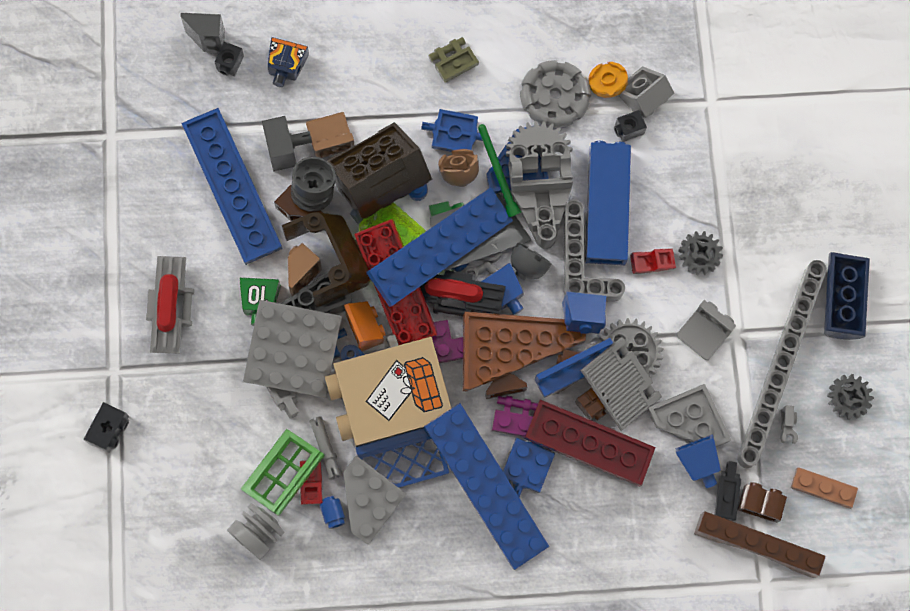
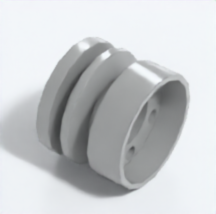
[227,503,285,560]

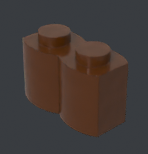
[738,482,787,523]

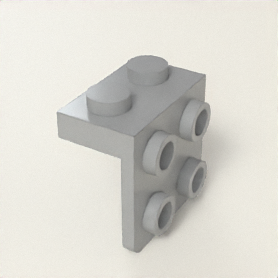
[677,300,737,360]

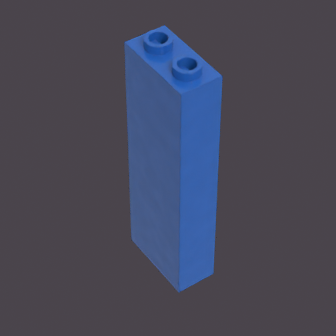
[585,140,631,266]

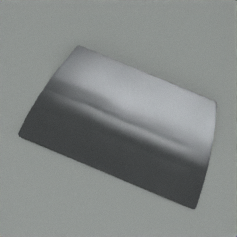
[430,194,531,271]

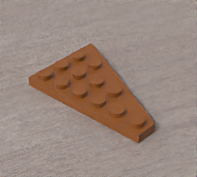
[463,312,586,392]

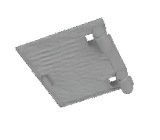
[580,337,662,431]

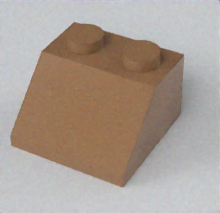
[288,243,322,296]

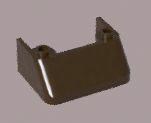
[282,212,371,307]

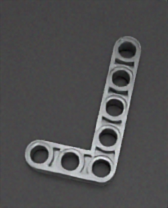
[564,200,625,302]

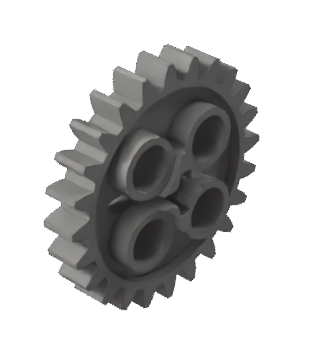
[598,318,664,378]

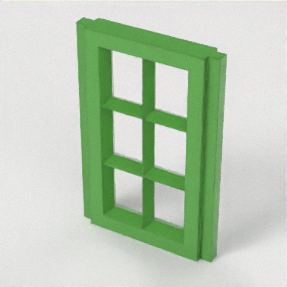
[241,429,325,516]

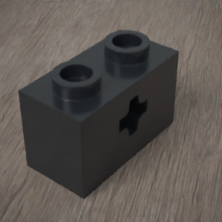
[83,402,129,454]

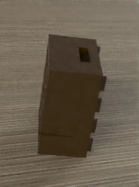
[326,122,432,220]

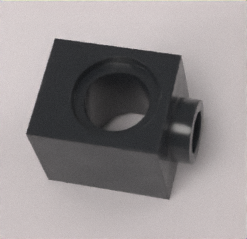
[215,42,244,76]
[614,110,647,142]

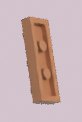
[791,467,858,509]

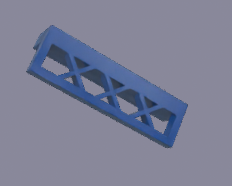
[535,338,613,398]

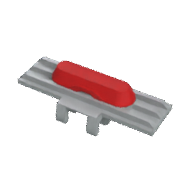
[146,256,194,354]

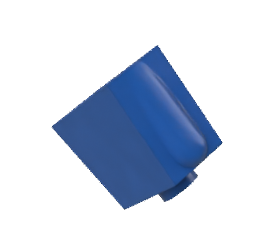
[562,292,607,334]

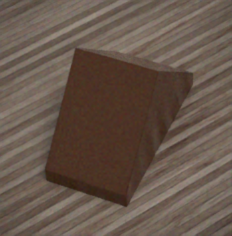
[485,373,527,399]

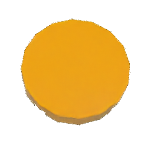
[589,62,628,98]

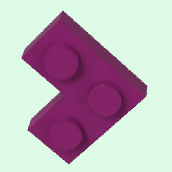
[432,320,463,363]

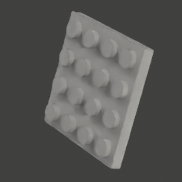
[243,300,342,398]

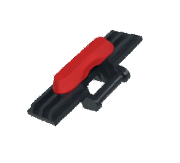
[420,270,506,317]

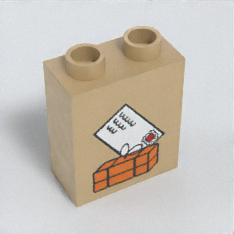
[325,337,451,447]

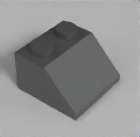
[180,13,225,54]

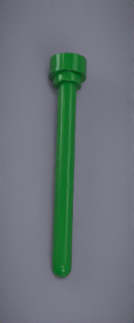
[478,124,522,217]

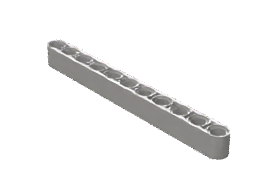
[737,260,827,468]

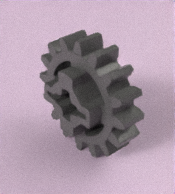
[678,231,723,275]
[827,374,874,420]

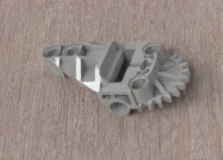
[506,121,573,249]

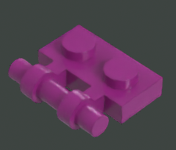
[492,395,538,437]

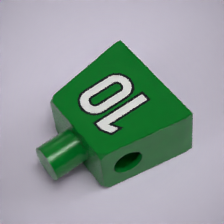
[240,277,280,326]

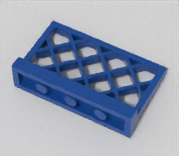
[355,428,449,488]

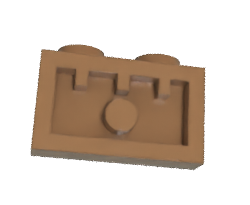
[306,112,355,158]

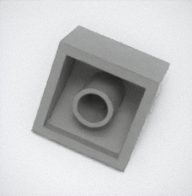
[618,66,675,118]

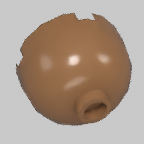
[438,149,479,187]

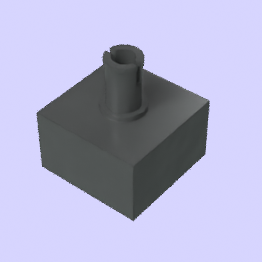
[262,116,312,172]

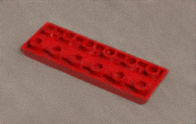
[354,219,437,346]

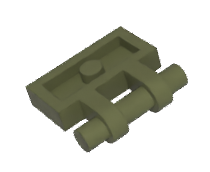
[428,37,479,83]

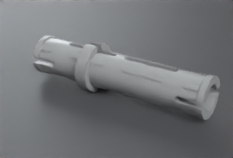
[309,417,342,480]

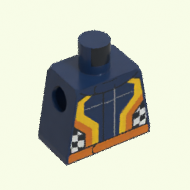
[268,37,309,87]

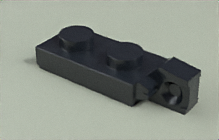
[714,461,741,521]

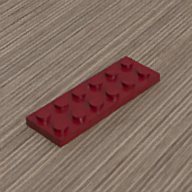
[524,399,656,487]

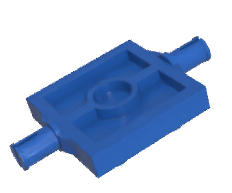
[421,109,483,152]
[503,438,555,497]

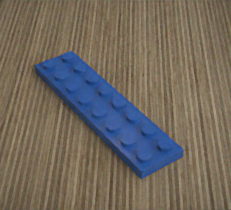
[181,108,283,265]
[366,187,513,307]
[424,403,550,570]

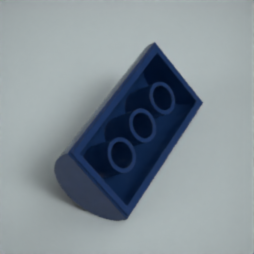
[824,252,870,340]

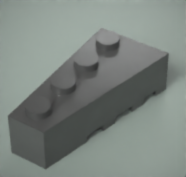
[280,272,352,314]

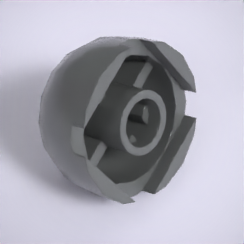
[510,242,552,280]

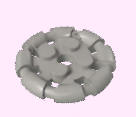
[520,60,591,128]

